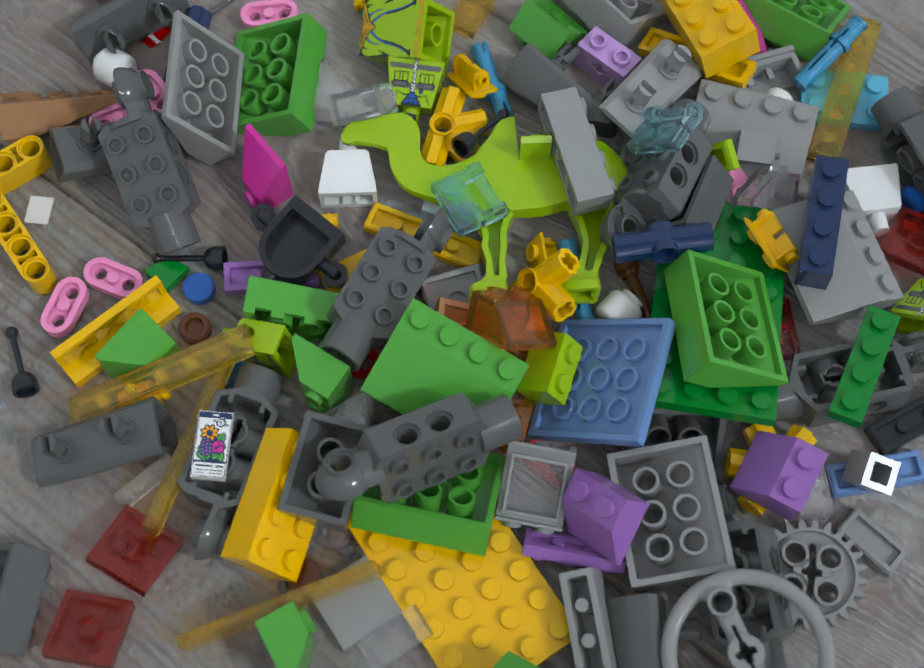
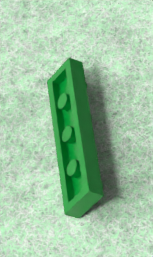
[826,305,901,429]

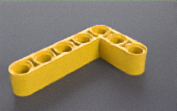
[0,135,58,295]

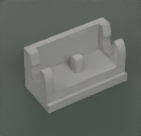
[745,44,802,94]

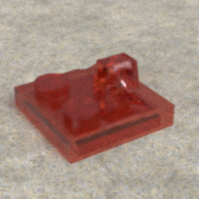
[880,207,924,276]
[85,504,184,597]
[41,589,135,668]

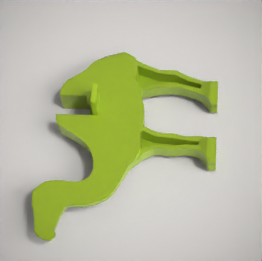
[341,113,628,309]

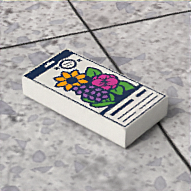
[190,410,234,482]

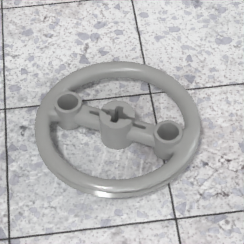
[661,568,835,668]

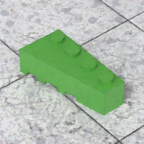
[243,275,339,342]

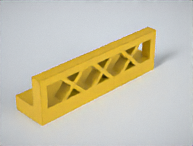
[50,275,182,388]

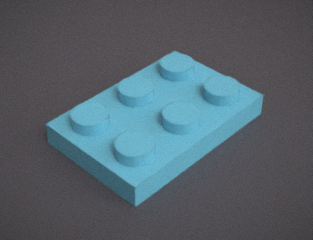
[798,68,889,132]

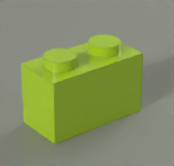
[516,332,583,406]

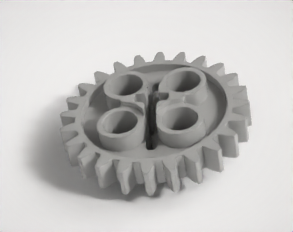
[774,519,869,631]

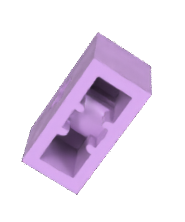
[574,26,642,87]

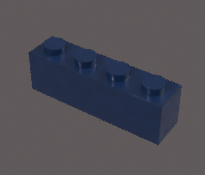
[794,155,849,290]

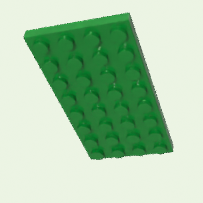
[650,202,784,427]

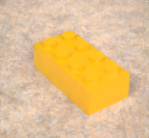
[658,0,760,79]
[220,428,315,582]

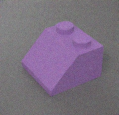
[729,431,829,521]
[562,469,649,565]

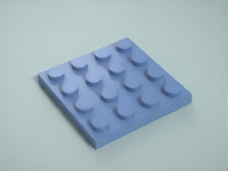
[527,318,676,447]

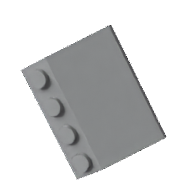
[561,0,669,47]
[161,10,244,165]
[695,79,819,200]
[772,190,904,325]
[606,435,736,593]

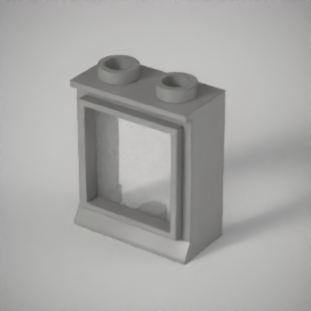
[495,440,577,534]

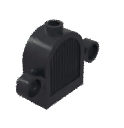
[250,195,348,289]

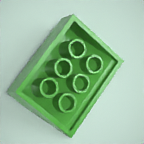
[743,0,852,62]
[235,13,327,137]
[664,249,789,388]
[360,298,529,415]
[351,452,506,556]

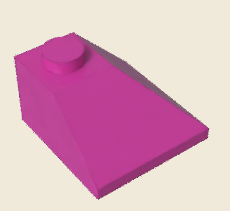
[242,123,293,208]

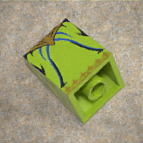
[359,0,455,70]

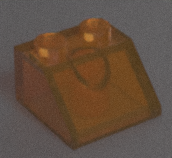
[465,286,557,351]

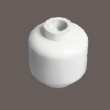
[93,47,138,88]
[596,289,642,319]

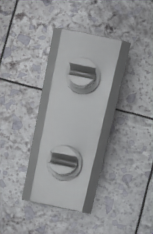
[598,39,703,141]

